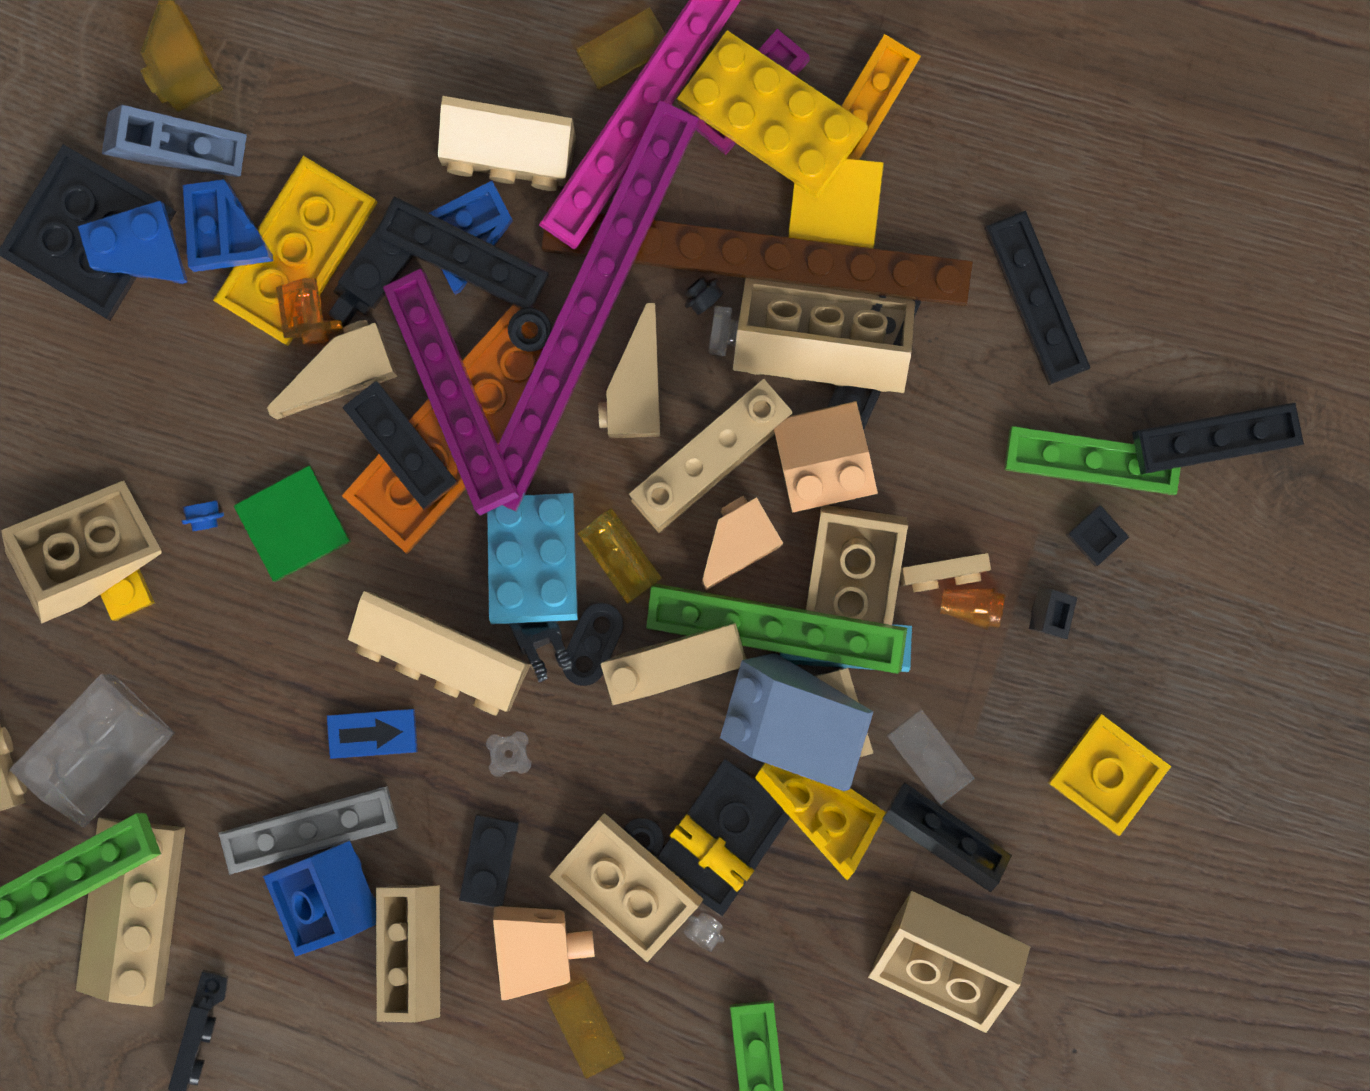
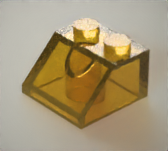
[140,0,224,112]

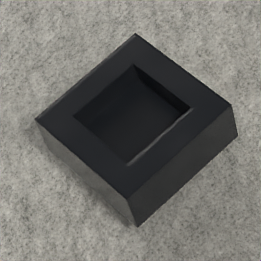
[1066,505,1129,567]
[1029,587,1077,639]

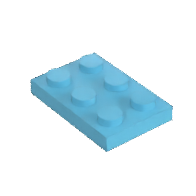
[487,493,578,624]

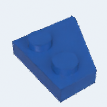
[183,179,273,272]
[429,181,513,295]
[78,201,188,284]

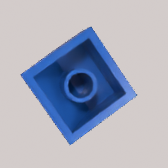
[263,841,376,957]

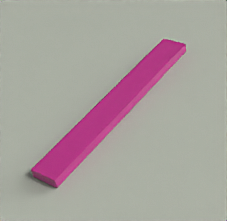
[539,0,741,249]

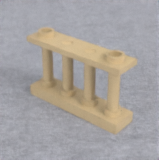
[629,379,793,534]

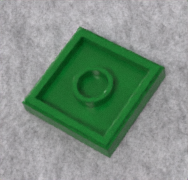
[234,465,351,582]

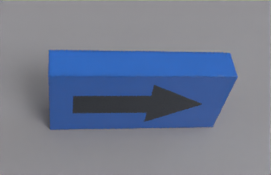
[327,709,418,759]

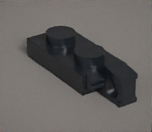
[328,228,413,327]
[168,970,229,1091]

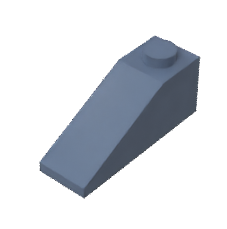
[102,105,247,177]

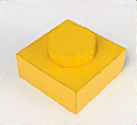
[100,569,155,621]

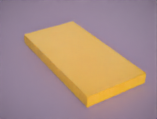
[213,156,378,346]

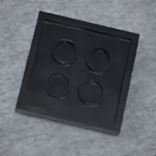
[0,144,176,321]

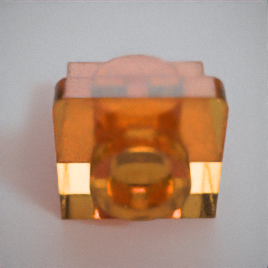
[276,278,343,344]

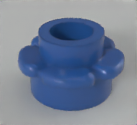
[181,501,224,532]

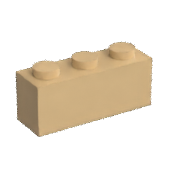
[376,885,440,1022]

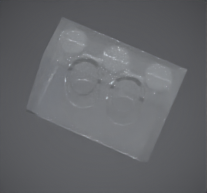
[9,674,175,827]

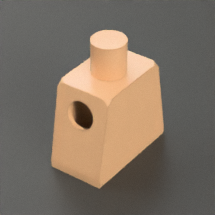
[493,906,595,1000]

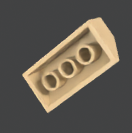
[733,278,915,393]
[348,591,530,716]
[76,817,185,1007]

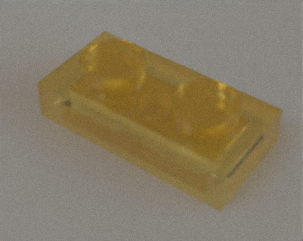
[576,7,666,90]
[578,508,662,604]
[547,979,625,1079]

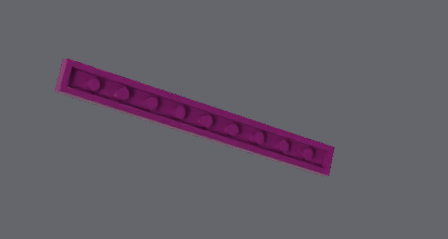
[498,100,699,512]

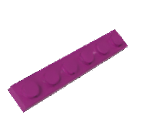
[383,269,520,515]

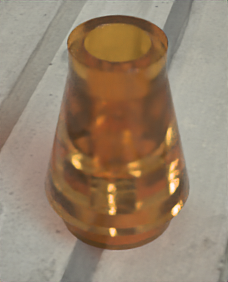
[940,588,1005,631]

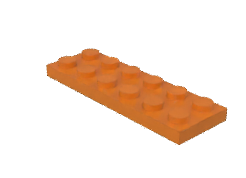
[342,305,544,554]

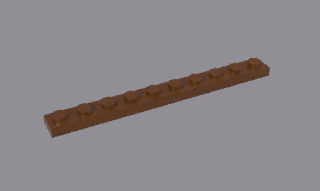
[541,207,973,306]

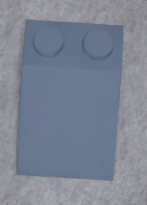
[720,653,873,791]

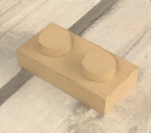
[900,553,991,593]

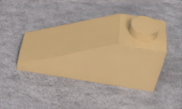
[599,303,660,438]
[267,320,398,420]
[601,623,746,705]

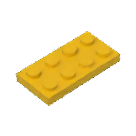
[677,30,868,198]

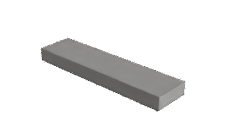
[219,786,399,875]

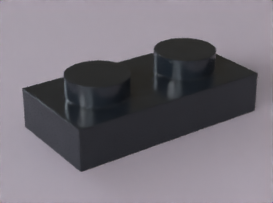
[459,814,520,907]

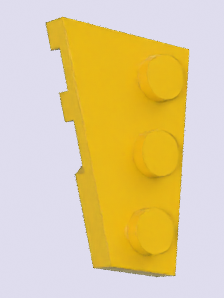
[755,763,885,880]

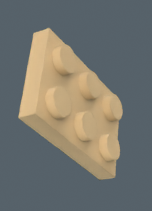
[549,813,703,962]

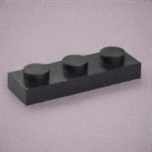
[342,380,459,510]
[882,782,1012,892]

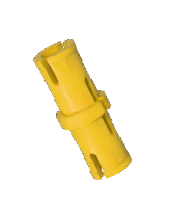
[669,814,754,892]

